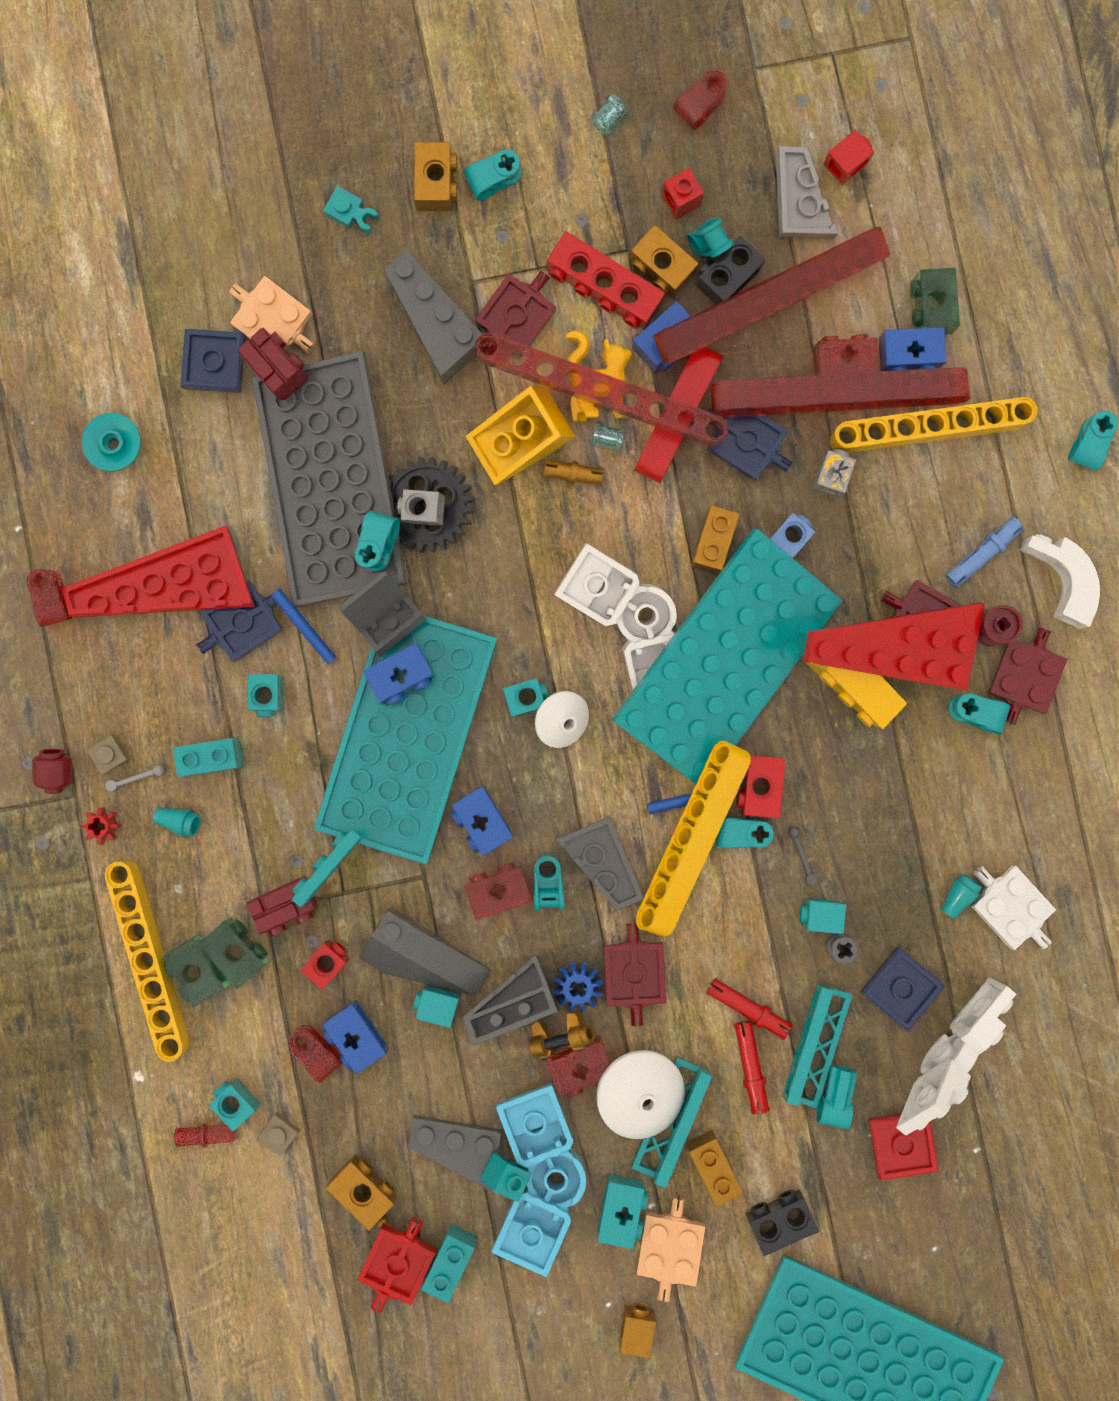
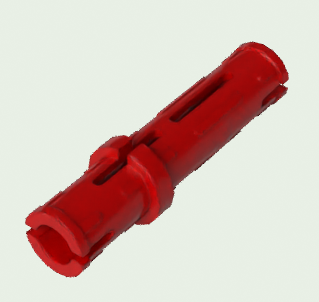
[706,977,793,1040]
[733,1020,770,1114]

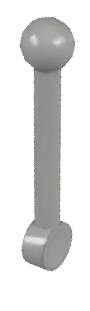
[105,765,165,792]

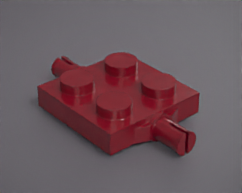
[475,271,556,358]
[880,580,962,616]
[988,628,1068,725]
[604,923,666,1026]

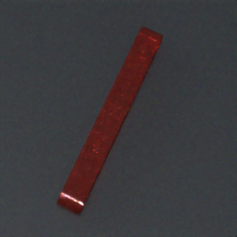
[652,226,891,365]
[475,332,729,447]
[710,367,971,418]

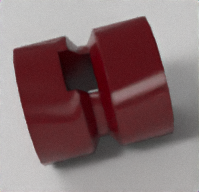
[978,605,1023,647]

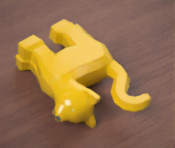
[565,330,632,423]

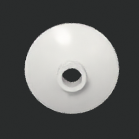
[535,691,589,748]

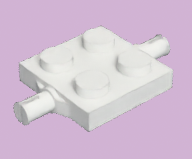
[970,866,1056,950]

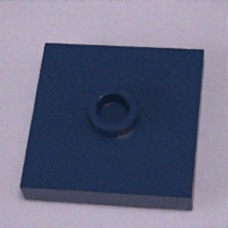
[180,329,245,393]
[860,946,945,1032]

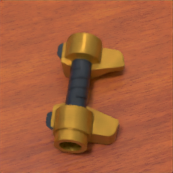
[529,1011,595,1061]

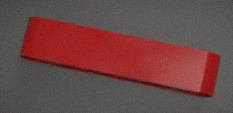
[634,343,724,483]

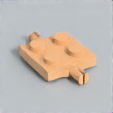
[229,276,315,354]
[637,1196,705,1302]

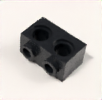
[697,236,766,310]
[745,1189,819,1256]

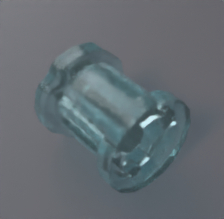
[590,94,629,135]
[591,420,626,453]

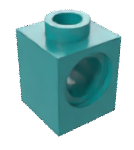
[248,674,283,717]
[503,678,549,718]
[799,898,846,934]
[413,985,460,1028]
[209,1078,261,1132]
[480,1152,532,1202]

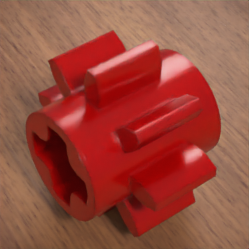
[81,807,122,845]

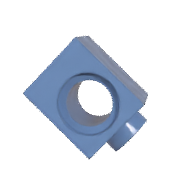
[770,513,815,558]

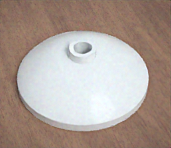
[596,1050,685,1139]

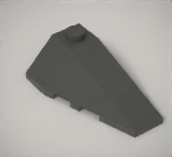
[360,907,491,996]

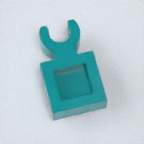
[323,186,379,234]

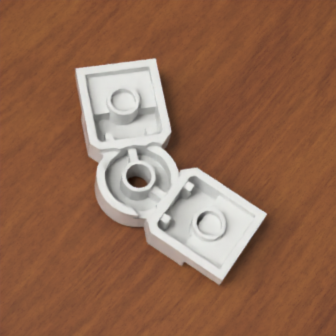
[554,543,677,691]
[896,977,1016,1136]

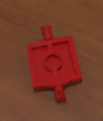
[357,1217,437,1313]

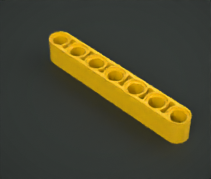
[830,397,1037,453]
[636,741,751,937]
[105,860,190,1062]

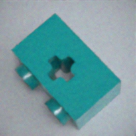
[173,738,244,777]
[597,1174,649,1249]
[421,1223,477,1303]

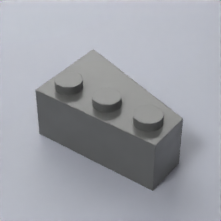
[463,955,560,1046]

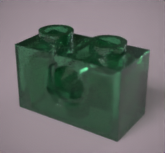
[910,268,960,335]
[198,918,270,989]
[162,934,230,1008]

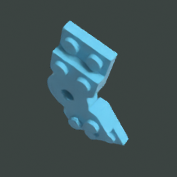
[491,1082,586,1278]

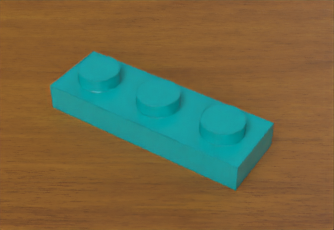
[291,829,362,908]

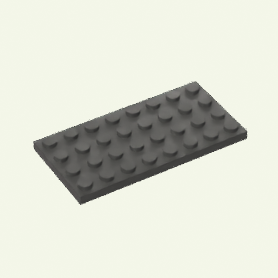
[252,351,408,608]

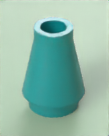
[153,807,201,838]
[941,873,982,919]

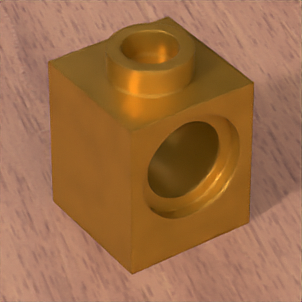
[619,1304,656,1358]

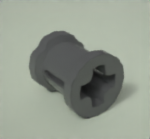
[826,934,858,964]

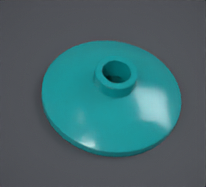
[82,413,141,472]

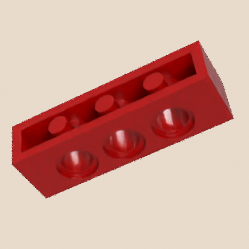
[547,231,665,330]

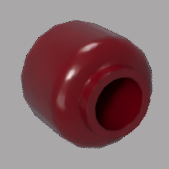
[32,748,73,794]

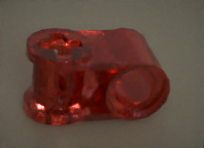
[673,70,728,130]
[26,568,73,627]
[288,1025,343,1083]

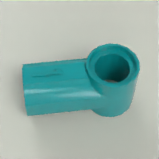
[817,1065,857,1130]

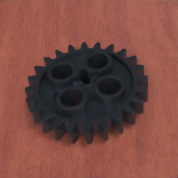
[388,457,475,553]

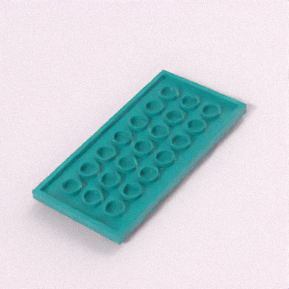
[611,528,843,784]
[314,616,498,865]
[734,1254,1004,1401]

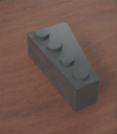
[384,250,486,385]

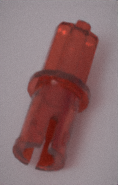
[174,1123,236,1148]

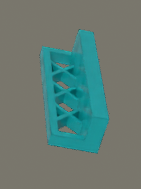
[782,983,852,1109]
[631,1056,712,1188]

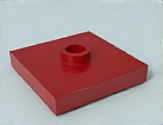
[868,1113,939,1181]

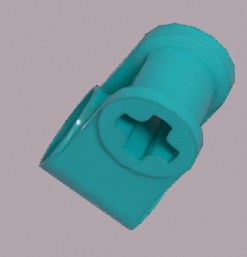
[464,149,522,201]
[687,216,734,258]
[1068,411,1118,472]
[355,511,400,572]
[948,694,1010,735]
[715,816,774,848]
[534,853,565,912]

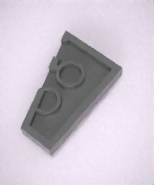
[555,816,644,911]
[408,1115,502,1192]

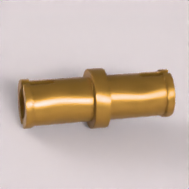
[543,458,604,487]

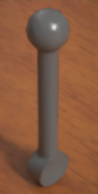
[788,827,818,885]

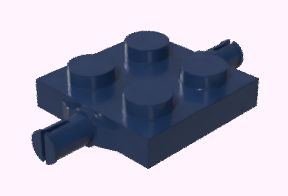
[703,399,793,481]
[196,580,284,662]

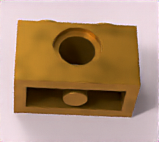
[414,142,457,211]
[630,225,699,298]
[691,505,739,575]
[686,1129,743,1207]
[326,1154,397,1231]

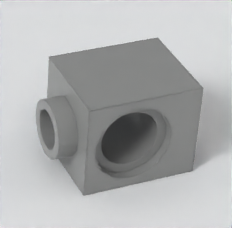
[397,489,445,526]

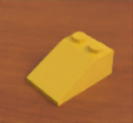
[466,385,575,485]

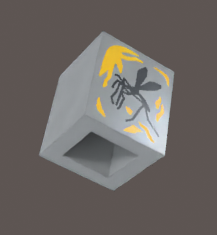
[812,449,856,498]

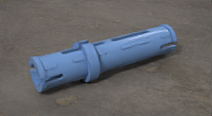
[945,516,1025,589]

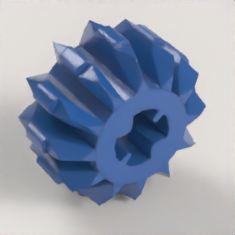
[553,961,603,1013]

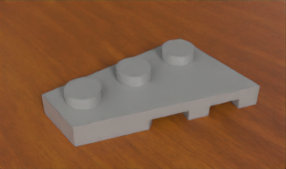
[776,146,839,238]

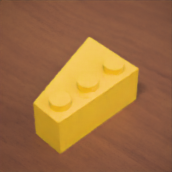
[805,662,907,729]

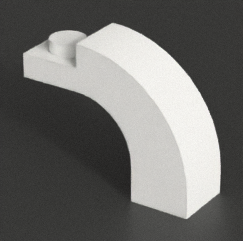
[1019,534,1100,629]

